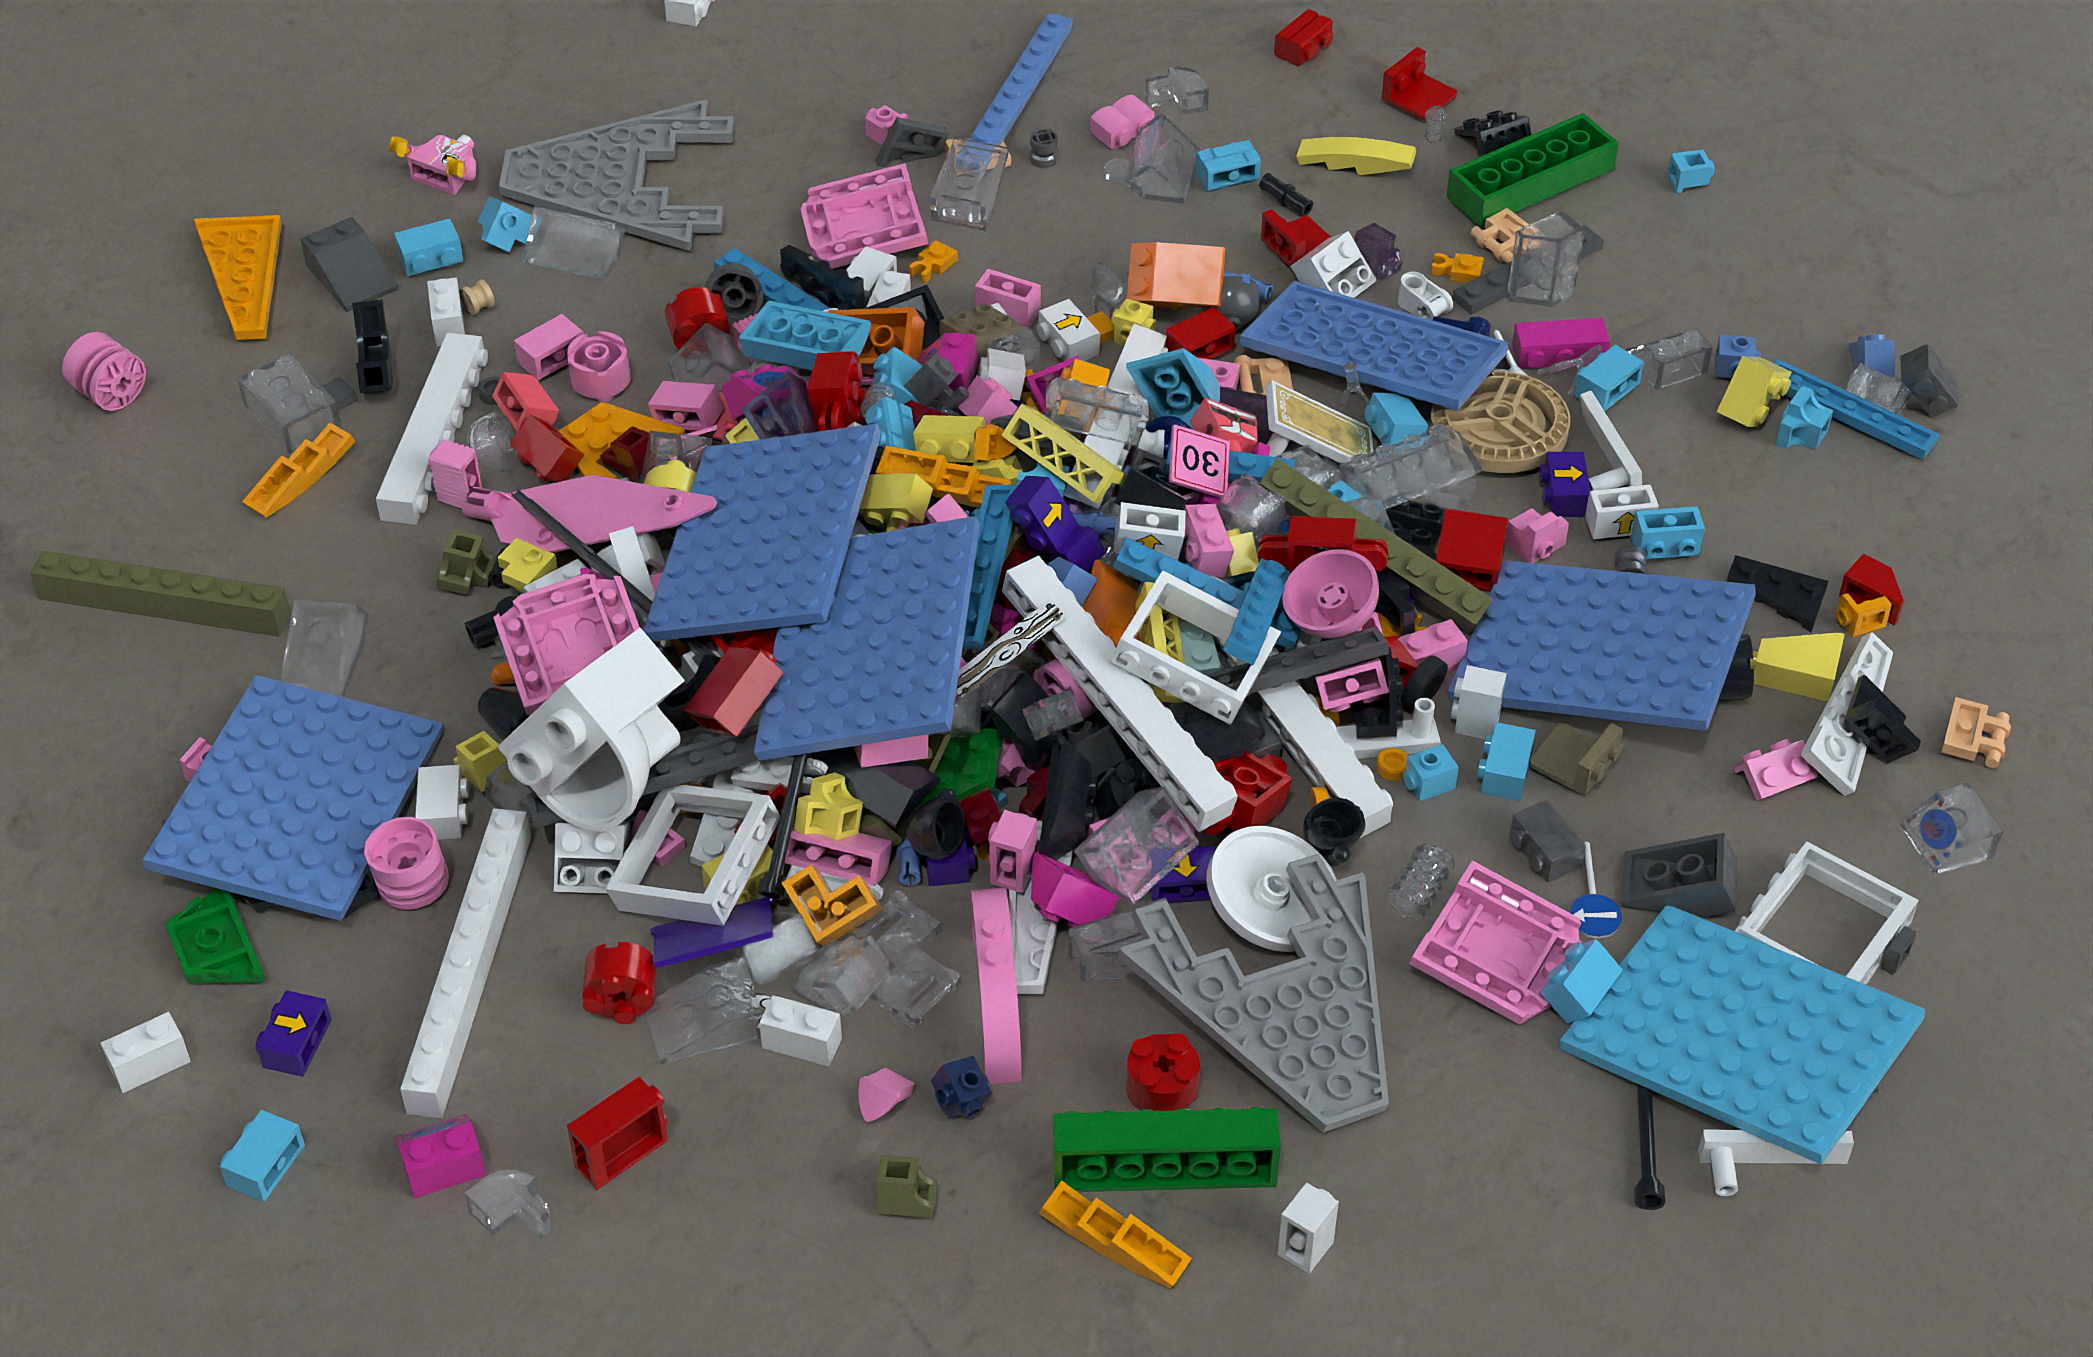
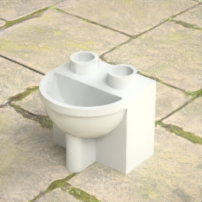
[497,628,685,831]

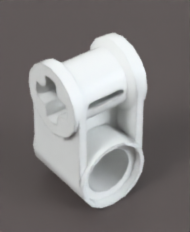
[1397,272,1453,321]

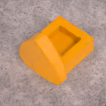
[974,424,1019,461]

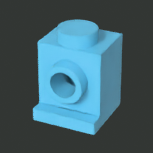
[1667,149,1714,193]

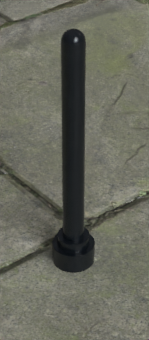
[757,753,809,899]
[1635,1084,1666,1210]

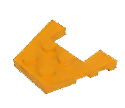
[559,402,685,479]

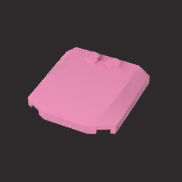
[800,163,929,269]
[493,574,640,715]
[1409,860,1582,1025]

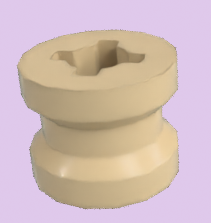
[460,279,495,315]

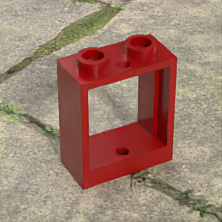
[567,1077,668,1191]

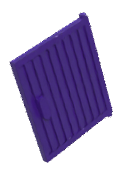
[650,897,774,969]

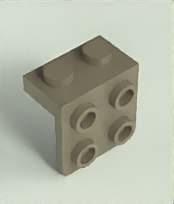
[940,304,1021,374]
[1529,723,1624,796]

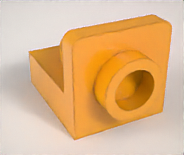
[1836,593,1892,637]

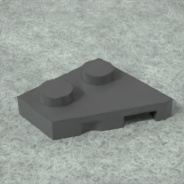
[875,117,948,167]

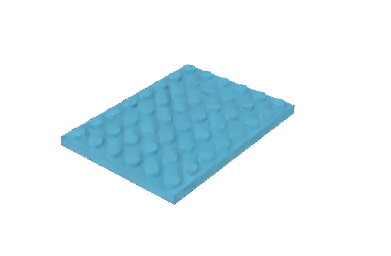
[1560,906,1925,1165]

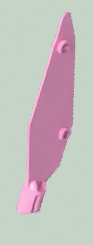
[462,475,717,553]

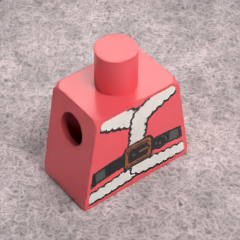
[1190,397,1258,453]

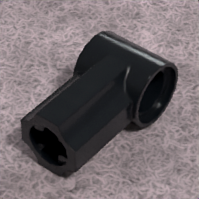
[464,596,517,648]

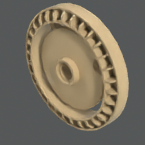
[1430,371,1570,473]

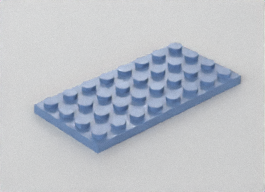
[1240,281,1509,411]

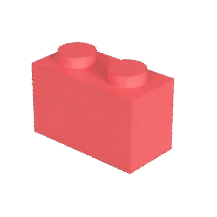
[492,372,559,432]

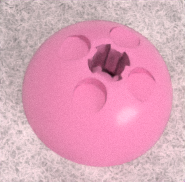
[1282,549,1379,639]

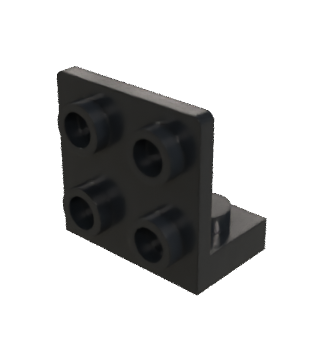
[1454,110,1532,157]
[1352,647,1403,739]
[1844,675,1921,764]

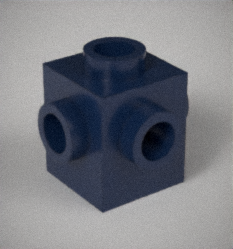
[931,1055,992,1119]

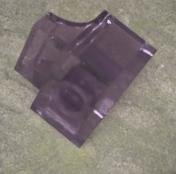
[1354,223,1403,280]

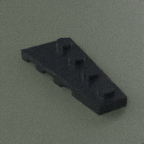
[780,245,865,310]

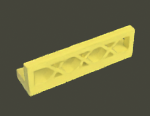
[1001,403,1128,504]
[1135,582,1185,704]

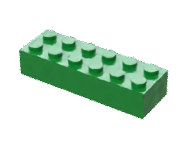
[1446,113,1619,227]
[1053,1107,1281,1192]

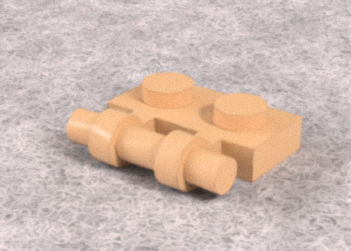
[1470,208,1546,263]
[1941,697,2011,768]

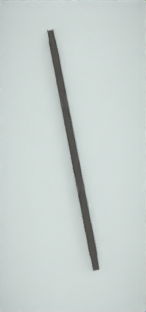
[511,489,718,660]

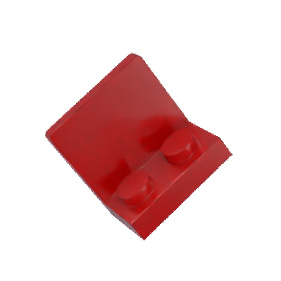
[1381,47,1457,121]
[1261,209,1331,267]

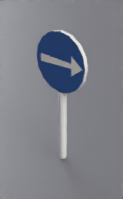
[1570,841,1622,939]

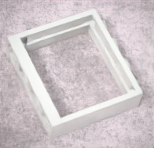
[1110,571,1281,725]
[606,784,780,926]
[1735,841,1919,985]

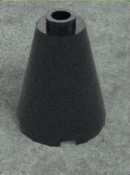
[477,687,530,741]

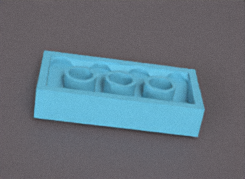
[739,301,871,370]

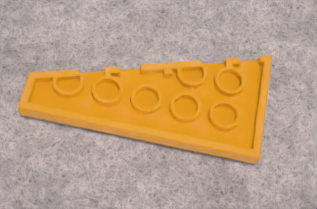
[194,215,282,340]

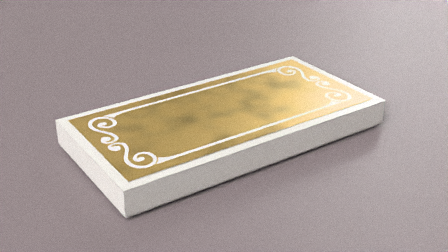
[1266,380,1375,476]

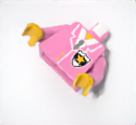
[388,135,477,195]

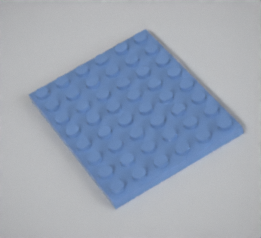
[643,424,882,641]
[754,516,980,761]
[1448,560,1756,731]
[143,675,443,921]

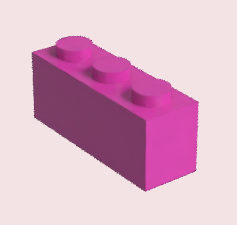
[1512,317,1610,369]

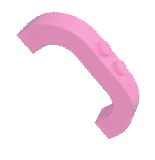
[970,887,1022,1084]

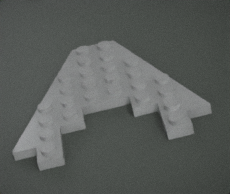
[499,100,734,250]
[1118,853,1389,1133]

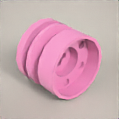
[62,331,146,411]
[364,817,449,910]

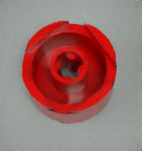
[665,287,731,357]
[582,942,656,1024]
[1126,1033,1200,1111]

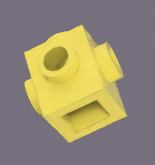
[1111,298,1156,346]

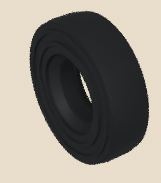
[1400,655,1448,712]

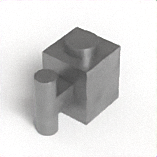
[904,353,969,415]

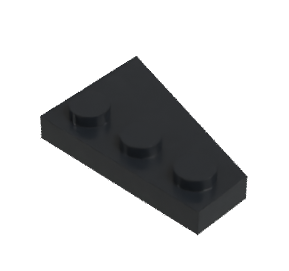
[1726,555,1829,633]

